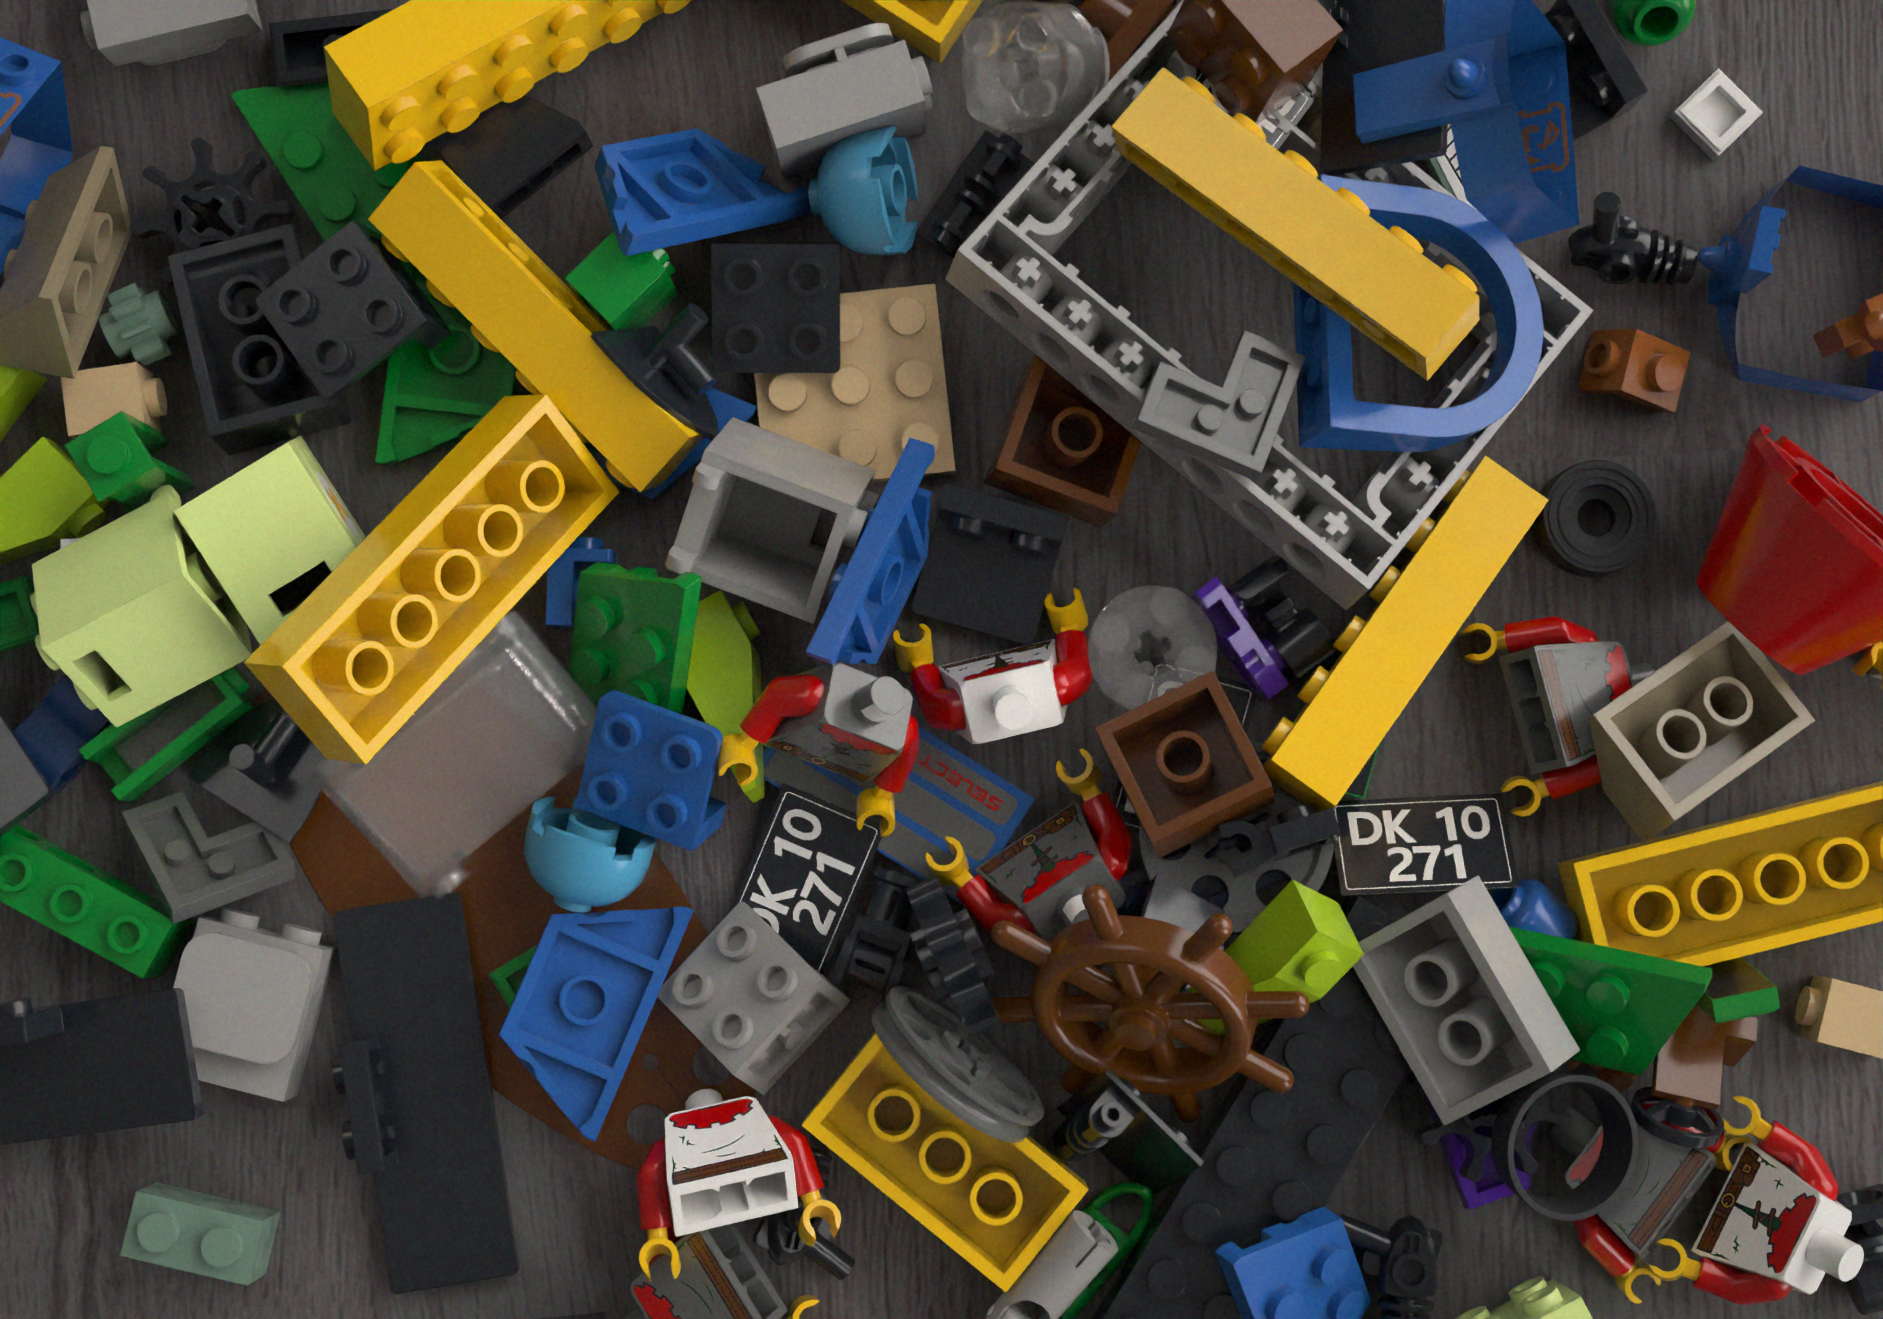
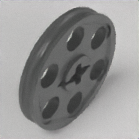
[1139,741,1334,935]
[871,986,1044,1143]

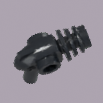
[1568,192,1698,285]
[753,1133,855,1280]
[1339,1214,1443,1319]

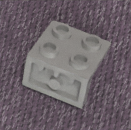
[657,902,851,1095]

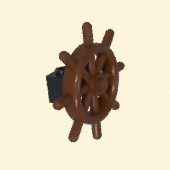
[991,875,1310,1123]

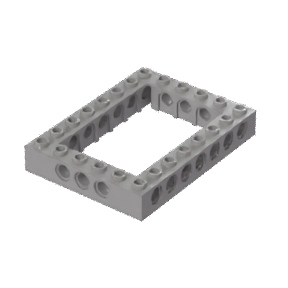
[945,0,1594,610]

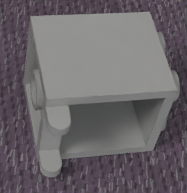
[665,417,880,624]

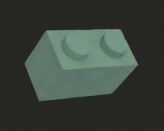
[120,1182,281,1286]

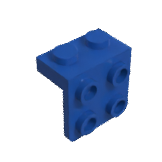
[575,690,727,851]

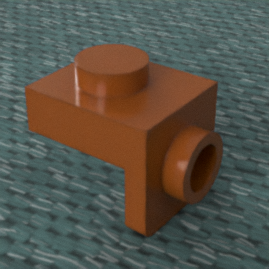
[1578,329,1690,413]

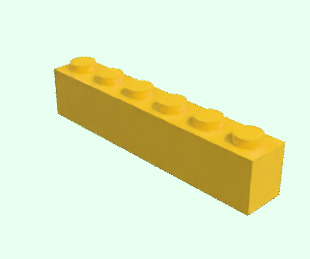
[1111,67,1480,381]
[368,160,704,492]
[1261,455,1549,812]

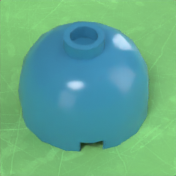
[808,125,918,256]
[523,796,656,913]

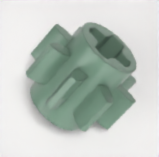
[99,282,180,366]

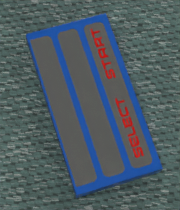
[763,663,1035,905]

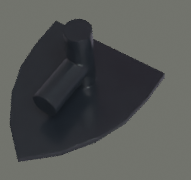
[590,303,719,441]
[188,699,332,844]

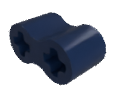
[13,674,112,796]

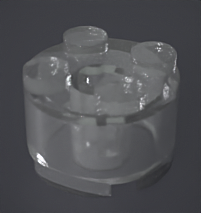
[961,2,1110,133]
[1087,586,1217,713]

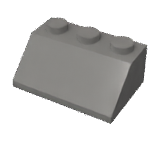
[1353,875,1580,1126]

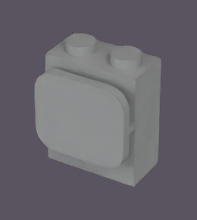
[81,0,263,66]
[756,23,933,179]
[173,907,337,1102]

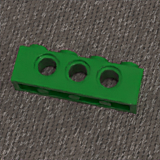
[0,823,194,979]

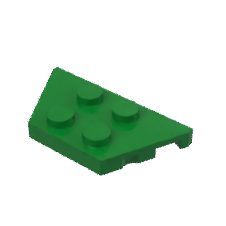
[231,82,424,241]
[375,260,518,467]
[569,562,702,715]
[1508,926,1712,1075]

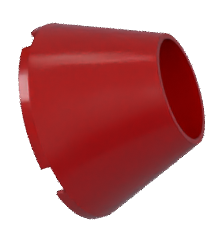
[1696,424,1883,676]

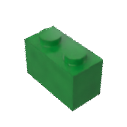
[565,231,678,330]

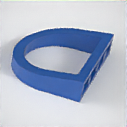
[1293,174,1543,452]

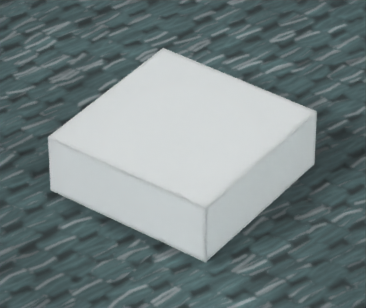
[1669,68,1763,161]

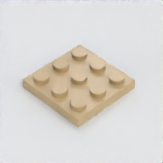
[754,284,956,483]

